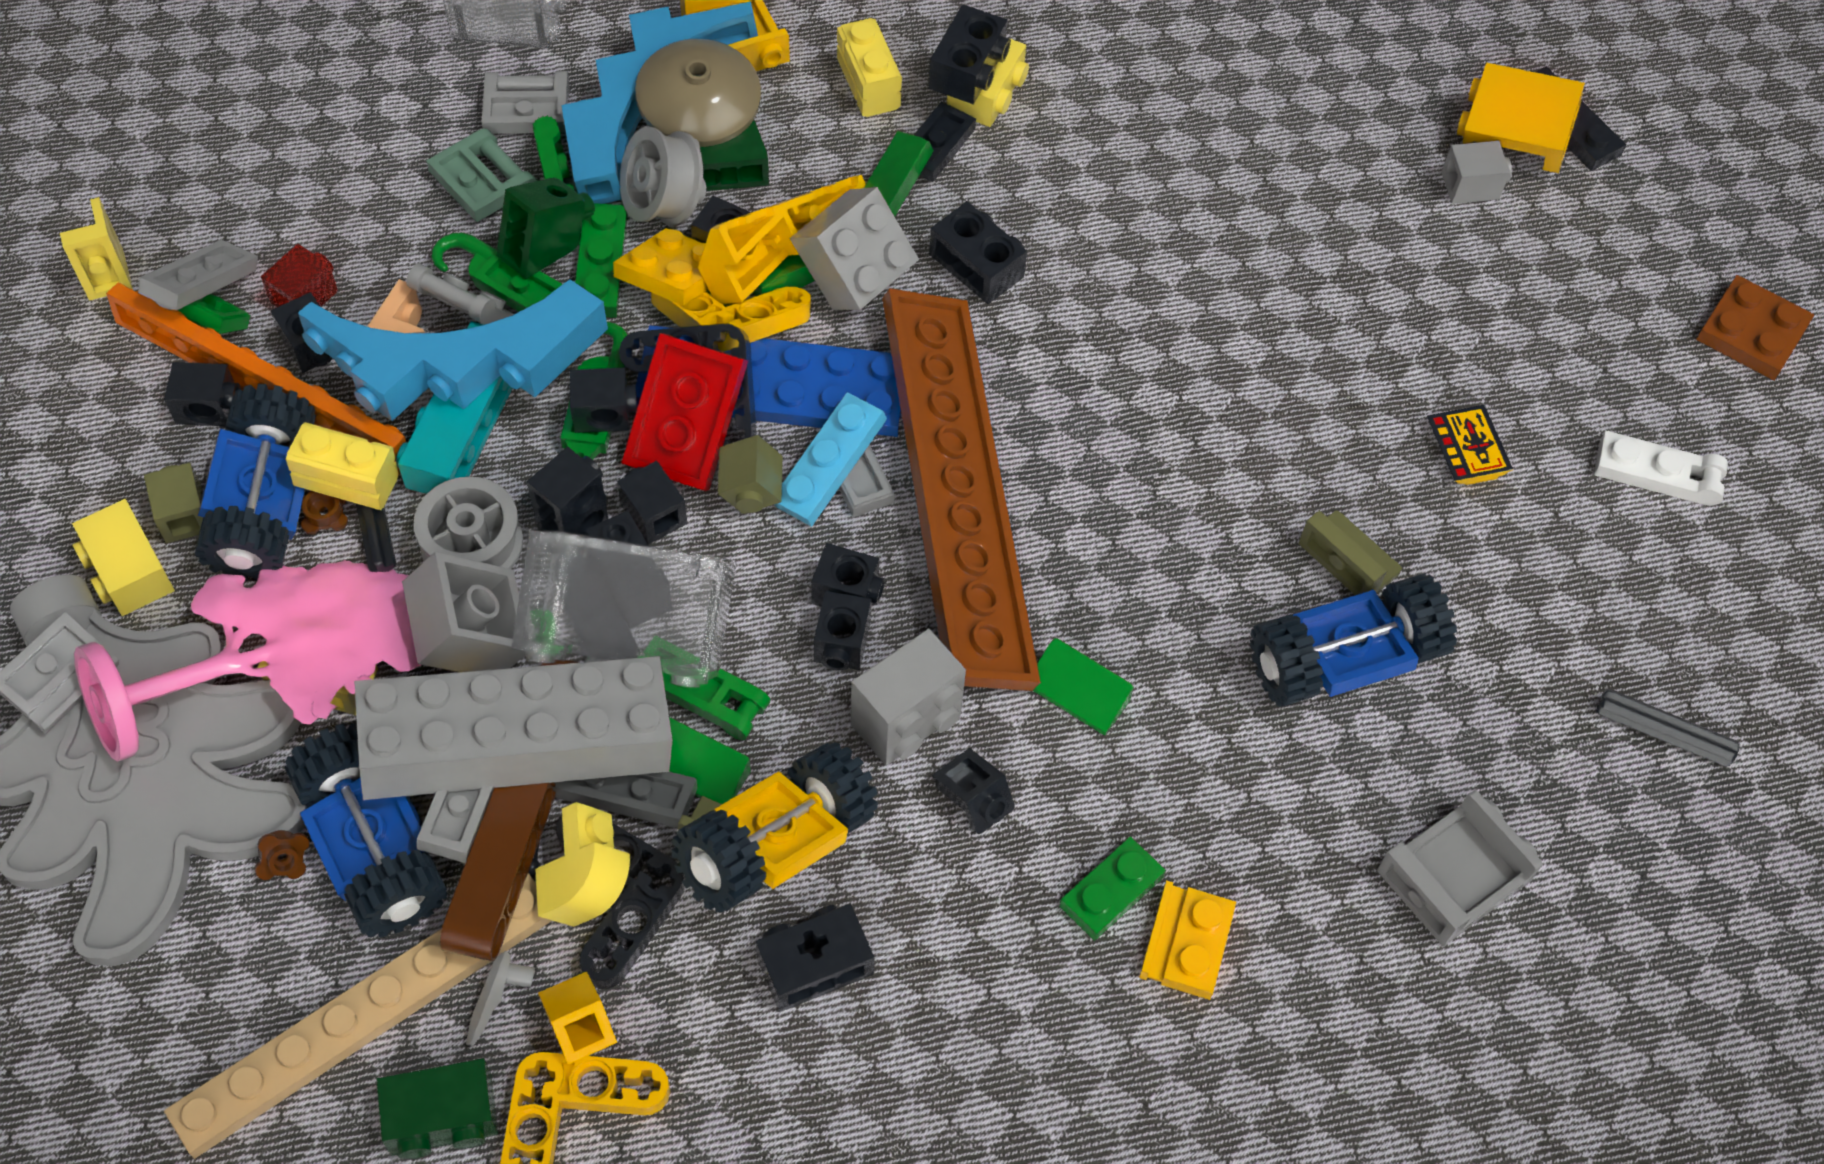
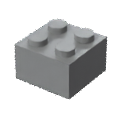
[789,187,919,310]
[402,552,531,672]
[851,628,966,766]

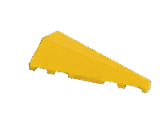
[698,175,866,304]

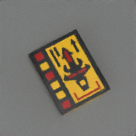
[1427,405,1513,485]

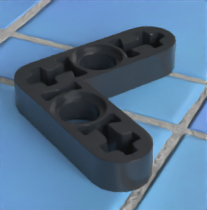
[619,324,757,446]
[556,815,685,989]

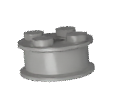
[620,127,706,226]
[413,477,523,569]

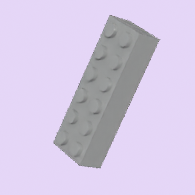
[354,656,673,800]

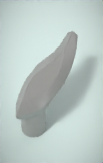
[466,951,535,1047]

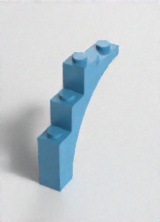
[561,1,758,204]
[298,279,608,421]

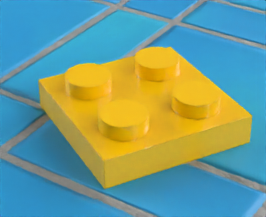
[613,228,708,306]

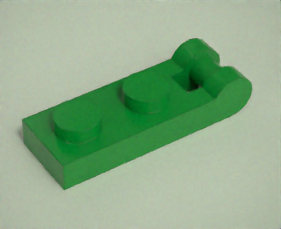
[640,635,771,741]

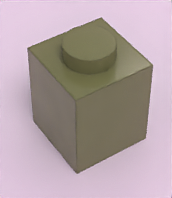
[718,435,783,514]
[144,462,203,544]

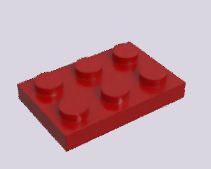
[621,333,748,491]

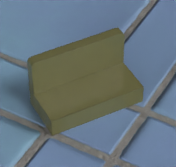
[1298,510,1402,595]

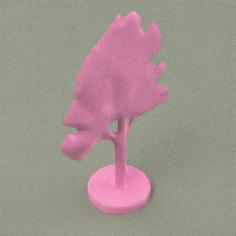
[74,560,421,762]

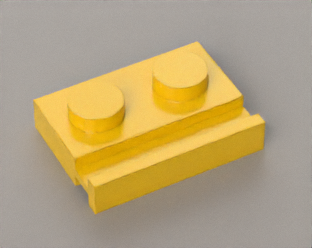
[1139,880,1237,1000]

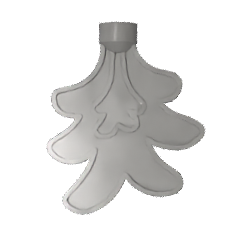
[0,575,307,966]

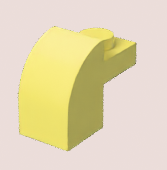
[535,802,630,927]

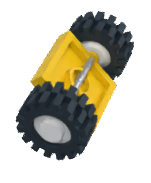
[671,742,878,913]

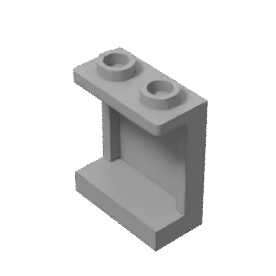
[1377,790,1543,947]

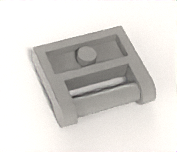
[481,71,570,134]
[406,263,514,324]

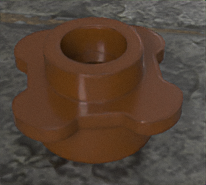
[301,491,348,534]
[255,830,309,880]

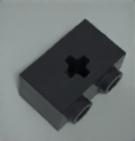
[755,903,875,1013]

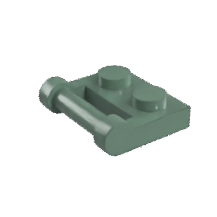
[426,128,538,222]

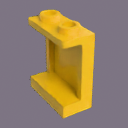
[680,0,790,71]
[1457,62,1585,173]

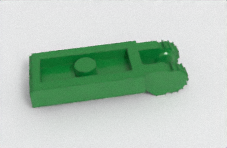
[533,115,574,190]

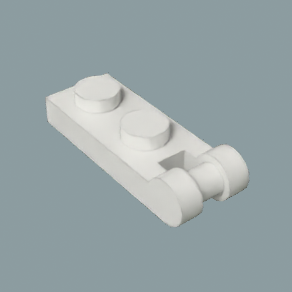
[1594,430,1728,506]

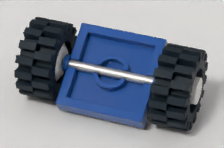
[195,384,316,581]
[1250,573,1457,707]
[284,723,448,937]

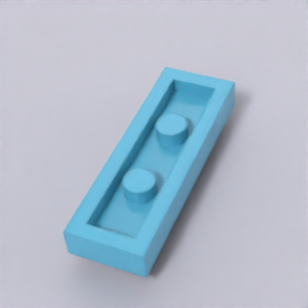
[774,392,887,527]

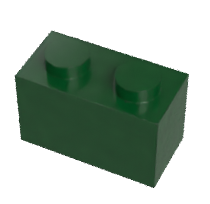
[376,1058,498,1159]

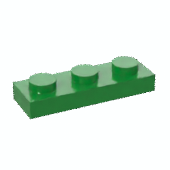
[575,203,628,318]

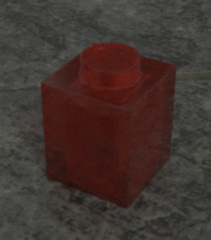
[260,243,338,307]

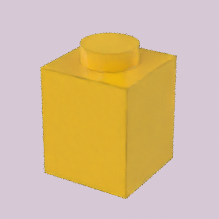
[538,971,617,1064]

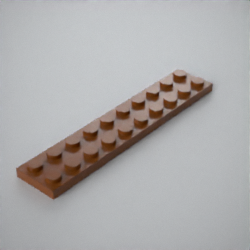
[882,288,1041,691]

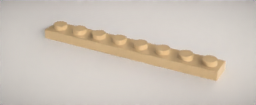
[164,873,552,1159]

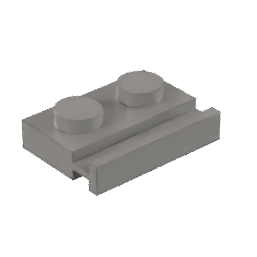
[0,612,119,734]

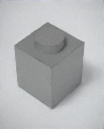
[1441,141,1512,204]

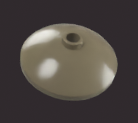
[635,39,761,147]

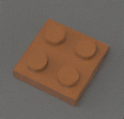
[1696,275,1815,381]

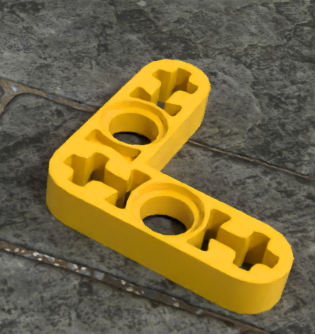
[651,287,811,351]
[500,1052,670,1164]

